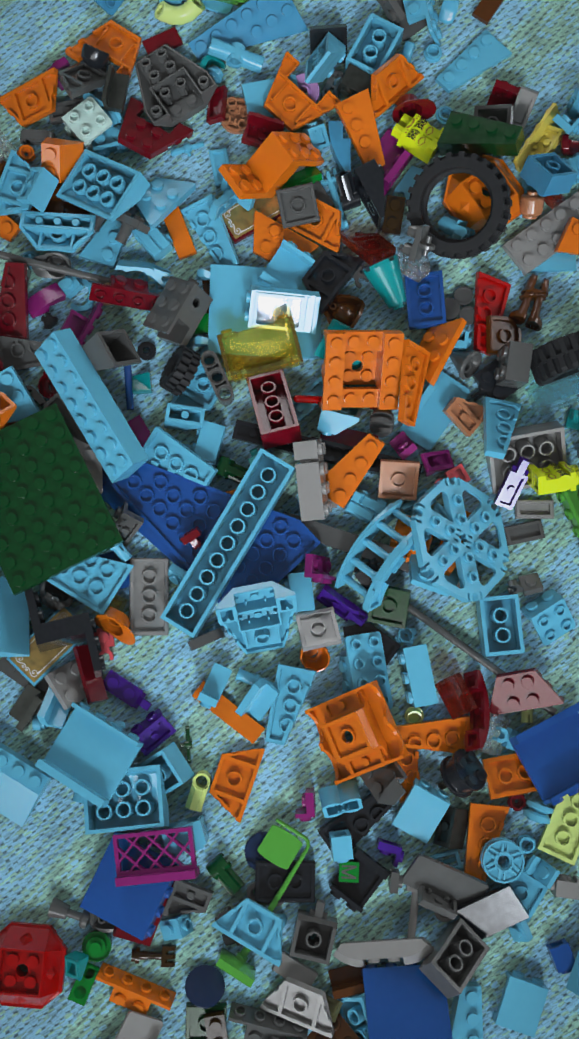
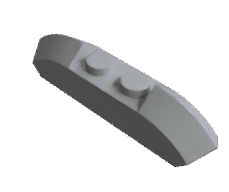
[333,937,434,967]

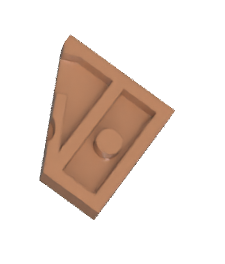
[442,397,483,437]

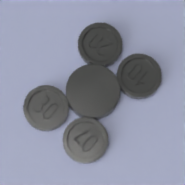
[426,286,475,330]

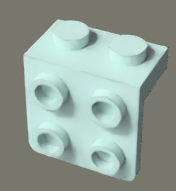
[61,97,113,151]

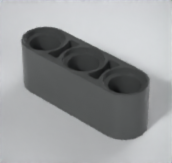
[201,350,234,406]

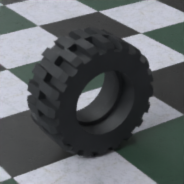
[530,331,579,386]

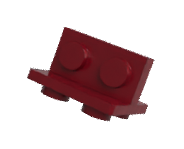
[241,111,284,148]

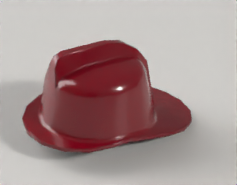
[392,93,436,123]

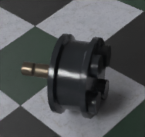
[438,749,487,798]

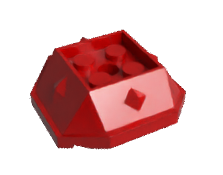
[0,921,68,1009]

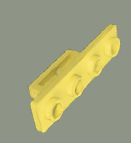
[513,103,565,172]

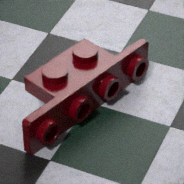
[89,275,160,311]

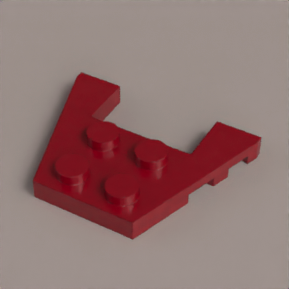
[118,97,194,159]

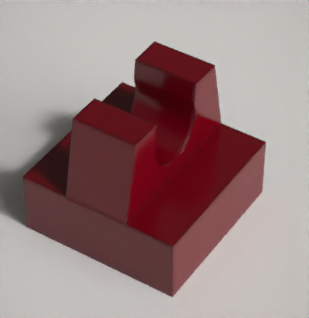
[180,526,202,550]

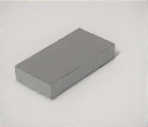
[515,499,554,519]

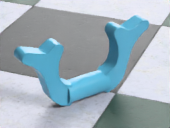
[70,278,94,313]

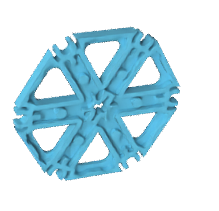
[410,477,509,603]

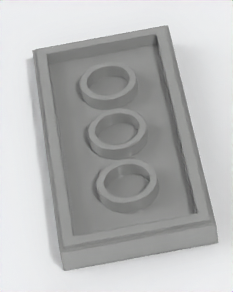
[129,558,169,636]

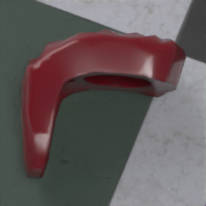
[560,134,579,157]

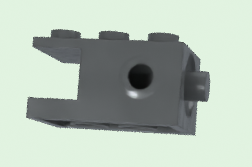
[143,276,213,346]

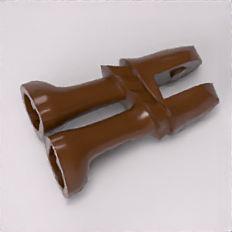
[508,274,549,331]

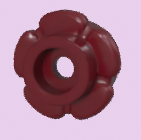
[507,794,527,811]

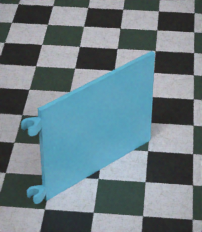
[194,264,321,359]

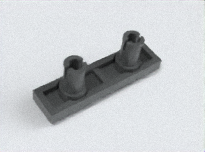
[94,211,150,245]

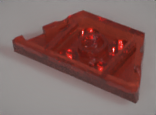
[340,231,396,265]

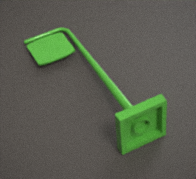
[216,818,310,988]

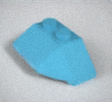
[19,211,96,253]

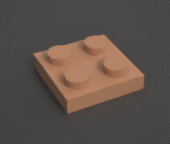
[377,459,420,500]

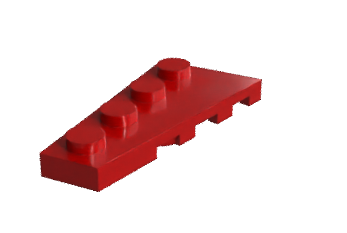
[473,271,511,356]

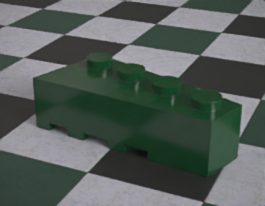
[437,111,525,156]

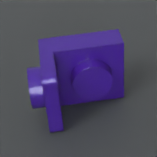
[376,838,404,867]

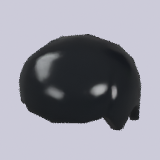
[81,44,109,69]

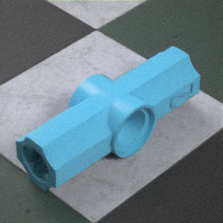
[207,37,265,73]

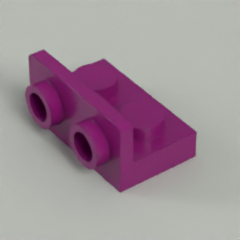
[304,554,337,584]
[295,787,316,821]

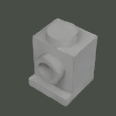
[549,874,579,900]

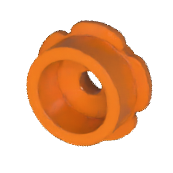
[17,145,35,163]

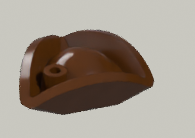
[324,294,365,328]

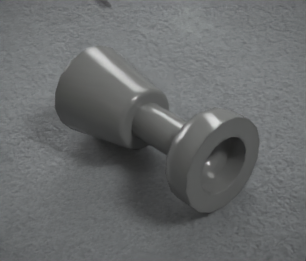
[47,897,91,929]

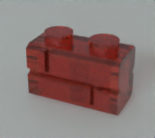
[435,672,478,720]

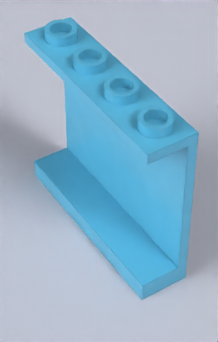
[34,701,144,808]

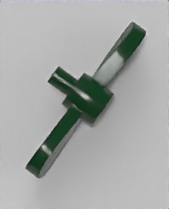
[180,726,192,763]

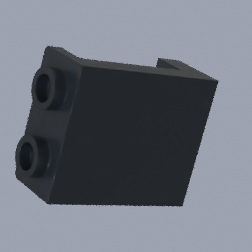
[329,846,390,913]

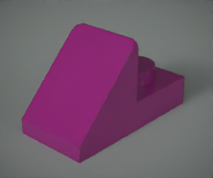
[420,450,455,477]

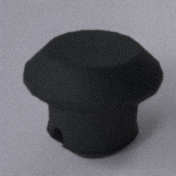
[41,313,58,329]

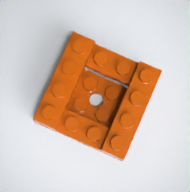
[319,330,404,411]
[305,680,409,785]

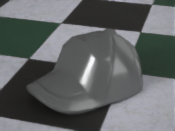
[32,251,71,279]

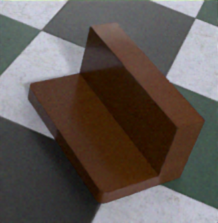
[328,961,367,1000]

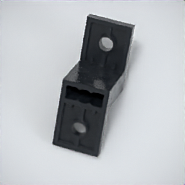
[24,588,106,678]

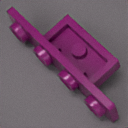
[60,302,103,346]

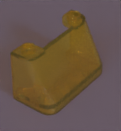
[217,314,304,383]

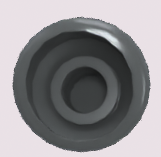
[450,351,482,380]

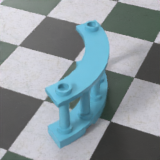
[335,499,432,613]

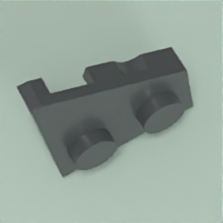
[162,880,214,916]

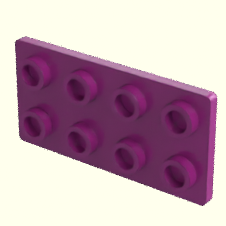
[362,128,414,197]

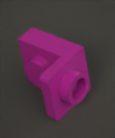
[389,431,418,460]

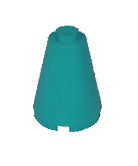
[363,255,406,311]

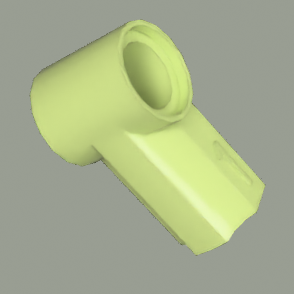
[185,770,212,812]

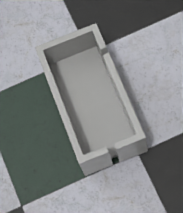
[293,439,332,522]

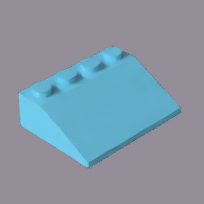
[56,149,150,222]
[0,577,30,657]
[0,742,53,827]
[83,764,170,835]

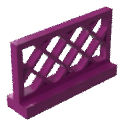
[112,826,200,887]

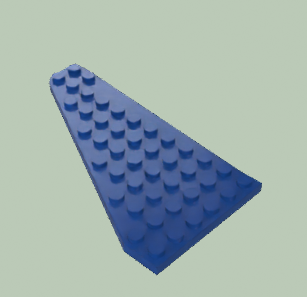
[101,463,321,603]

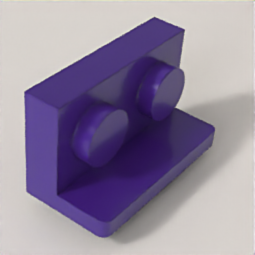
[130,708,176,756]

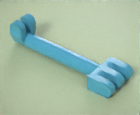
[320,168,349,231]

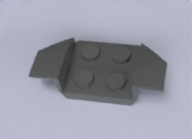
[360,761,408,805]

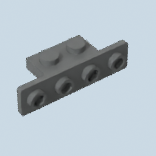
[228,1002,308,1039]

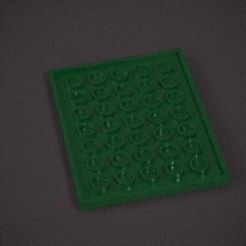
[0,403,124,596]

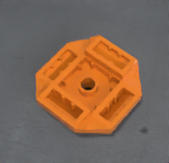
[442,154,524,233]

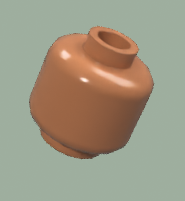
[520,190,544,219]

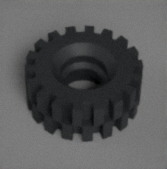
[159,345,201,396]

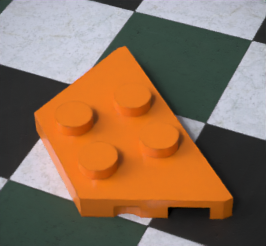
[371,53,424,119]
[0,67,58,128]
[276,199,342,253]
[253,211,319,262]
[419,318,467,386]
[209,748,265,823]

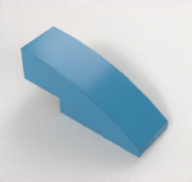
[327,121,351,172]

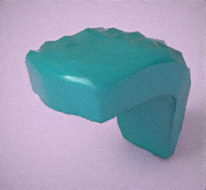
[198,54,226,70]

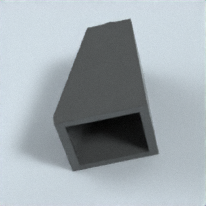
[82,329,142,371]

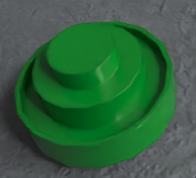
[82,930,112,962]

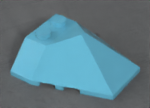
[215,581,297,655]

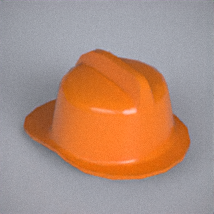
[94,607,135,645]

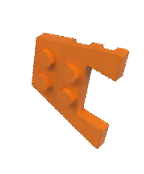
[65,20,142,78]
[264,51,341,132]

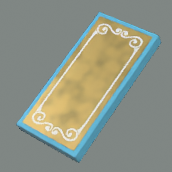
[6,607,80,687]

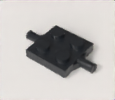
[471,359,524,402]

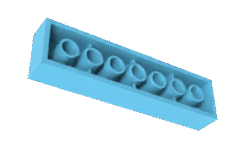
[34,328,149,483]

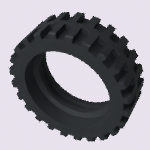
[406,151,512,259]

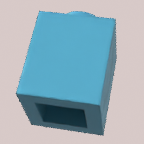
[329,829,354,863]

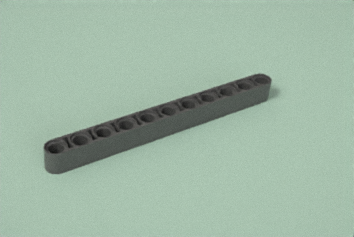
[282,511,482,588]

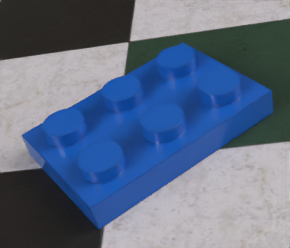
[404,270,447,330]

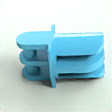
[438,216,476,240]

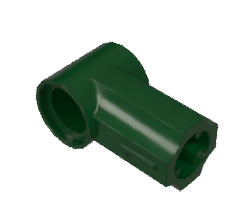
[215,455,248,484]
[206,853,244,896]

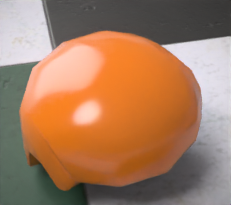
[299,647,330,672]

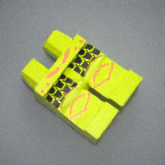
[390,113,444,164]
[526,461,579,495]

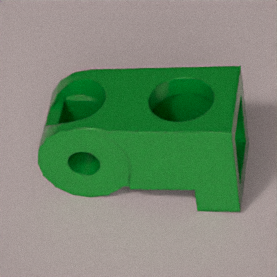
[68,962,100,1006]

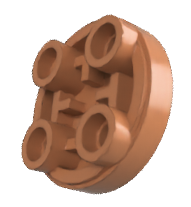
[220,96,247,134]

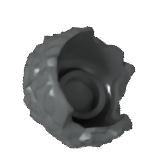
[38,581,73,610]

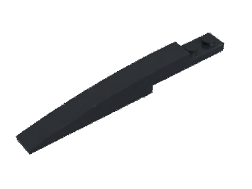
[232,419,423,483]

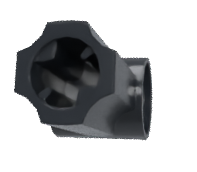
[335,170,361,212]

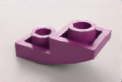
[28,283,66,318]

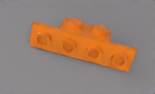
[95,962,176,1015]

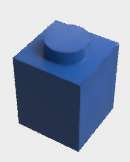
[546,938,575,974]

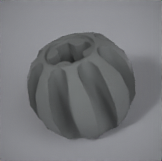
[369,409,394,437]

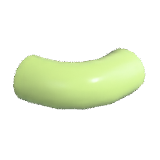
[155,0,205,25]

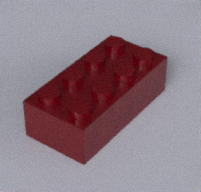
[246,369,302,450]

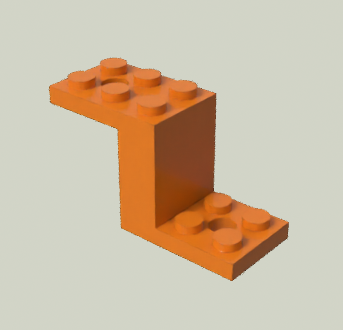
[218,131,324,199]

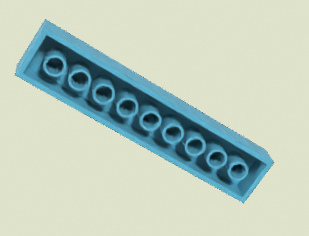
[160,448,296,638]

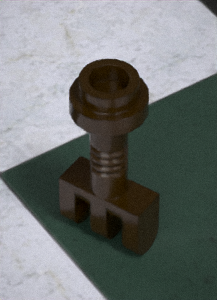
[131,945,176,967]

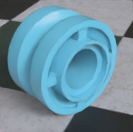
[523,799,554,824]

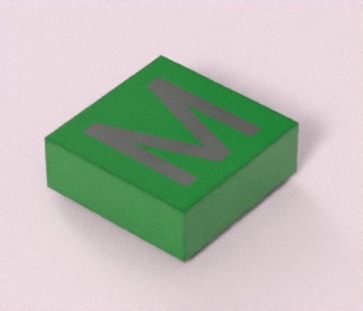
[338,860,359,883]

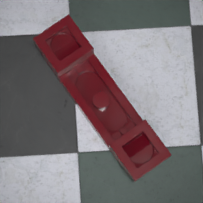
[463,670,490,751]

